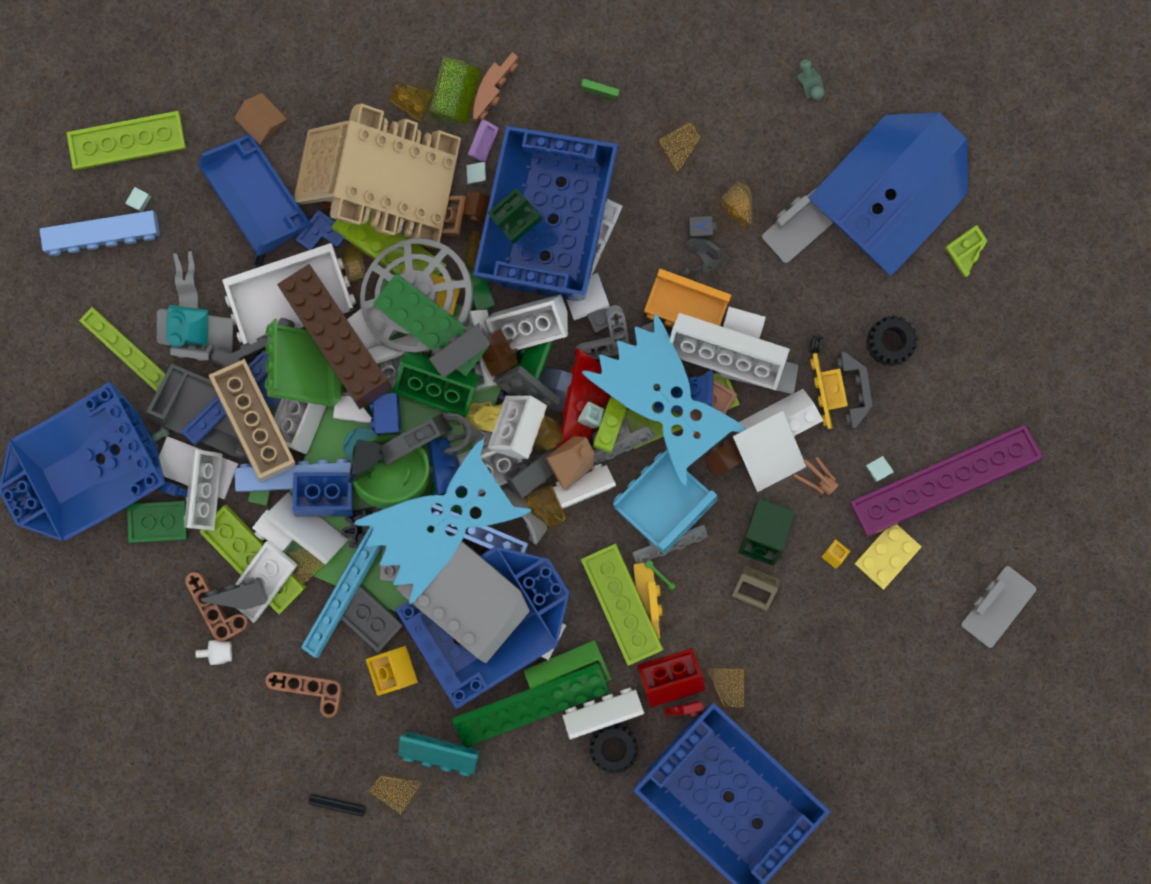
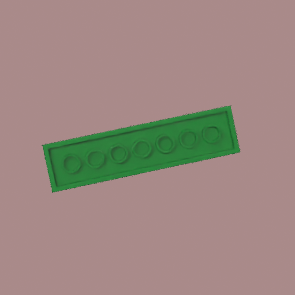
[452,663,609,747]

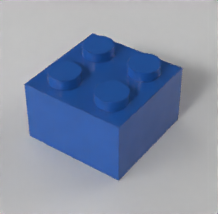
[370,393,402,436]

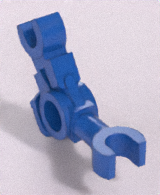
[159,482,188,497]

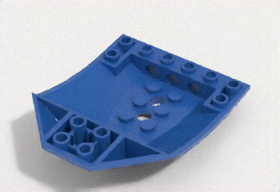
[808,113,968,276]
[0,381,165,541]
[395,546,569,709]

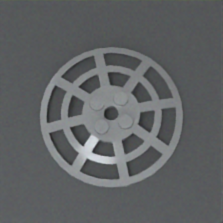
[360,238,473,353]

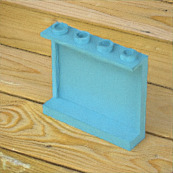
[613,450,718,555]

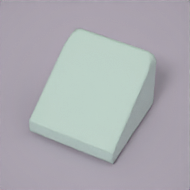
[466,162,486,184]
[125,187,151,212]
[577,402,604,428]
[866,456,893,482]

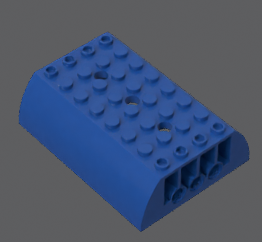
[473,126,619,301]
[633,703,831,884]

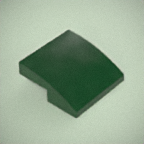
[488,188,543,244]

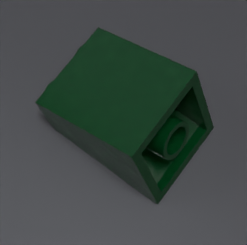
[738,498,795,566]

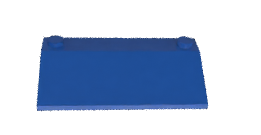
[198,134,311,256]

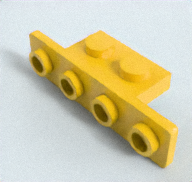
[810,353,848,429]
[633,563,662,639]

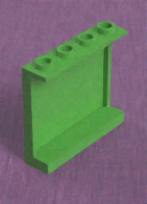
[265,318,341,407]

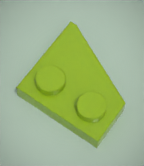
[944,225,987,277]

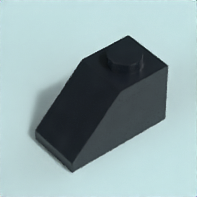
[348,439,382,483]

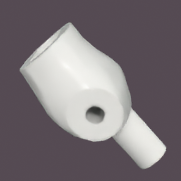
[196,640,232,665]

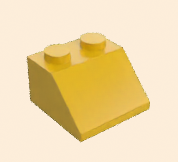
[365,646,418,696]

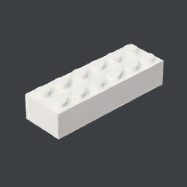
[669,313,790,391]

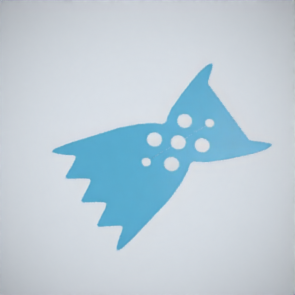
[582,314,746,486]
[354,439,531,604]

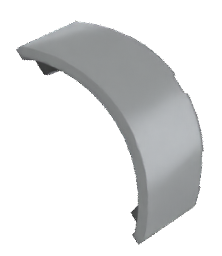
[475,483,547,545]

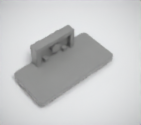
[762,188,833,263]
[157,308,234,361]
[961,566,1036,648]

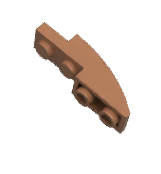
[473,52,519,124]

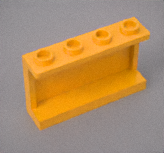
[643,269,731,328]

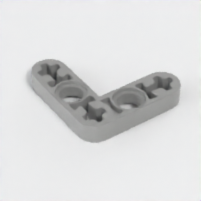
[574,305,630,360]

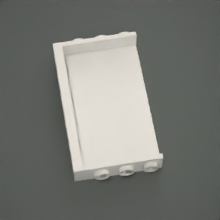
[222,243,356,345]

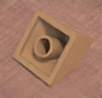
[546,436,595,490]

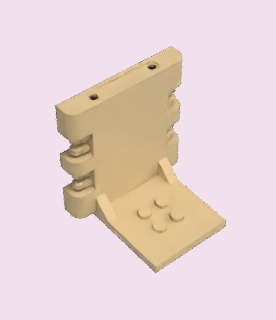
[294,104,461,249]

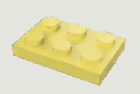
[854,525,922,590]

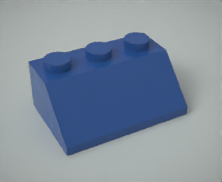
[292,472,354,516]

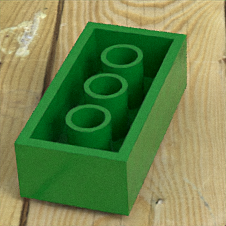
[393,352,480,418]

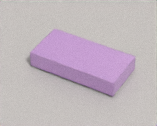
[468,120,499,162]

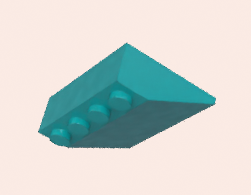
[398,731,481,777]

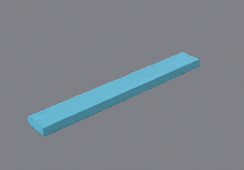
[301,526,383,658]

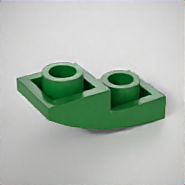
[463,272,495,310]

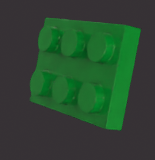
[127,501,188,543]

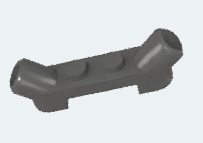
[211,318,295,368]

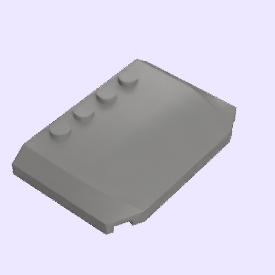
[396,541,530,663]

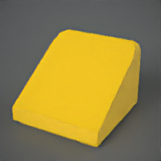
[821,539,850,569]

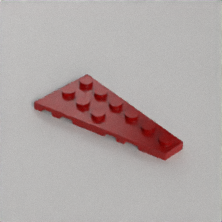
[556,349,611,449]

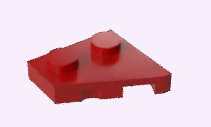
[664,700,704,717]

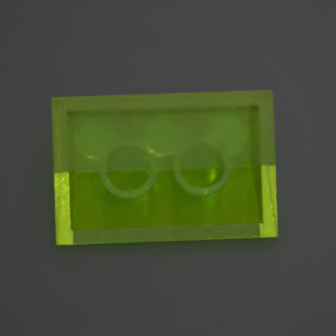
[430,56,481,125]

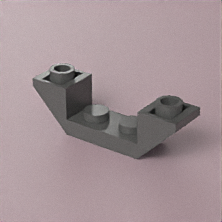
[836,352,873,429]
[380,413,452,466]

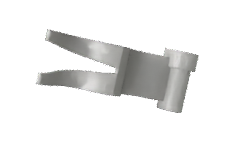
[173,251,198,309]

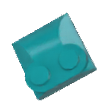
[166,305,208,347]

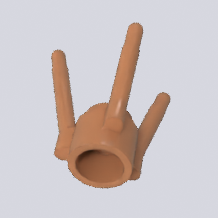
[793,457,839,495]

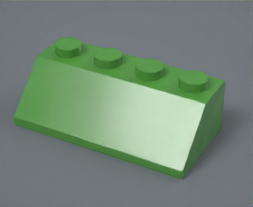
[523,640,612,689]

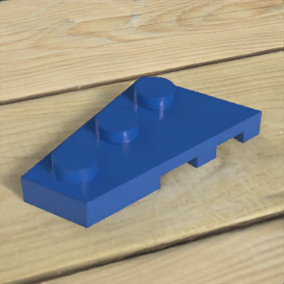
[654,370,714,412]
[428,437,467,495]

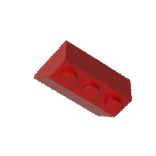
[637,648,706,708]

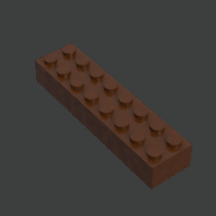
[277,264,392,410]

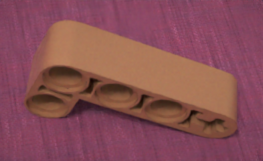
[185,572,250,641]
[266,671,343,718]

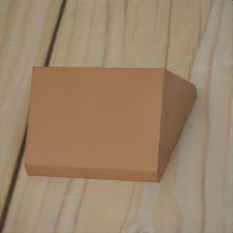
[234,93,287,145]
[441,196,466,239]

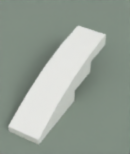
[591,199,623,275]

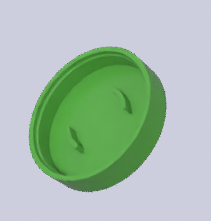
[353,434,430,509]

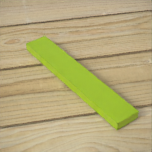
[79,307,166,392]

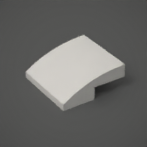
[567,273,610,320]
[347,307,398,349]
[723,307,766,339]

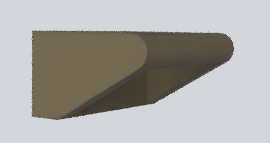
[731,565,780,612]

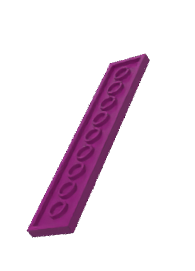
[850,425,1043,537]

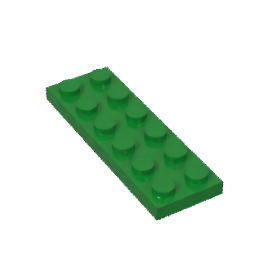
[372,273,490,376]

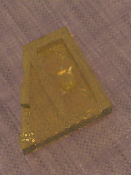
[286,548,325,585]

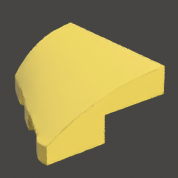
[460,401,503,432]

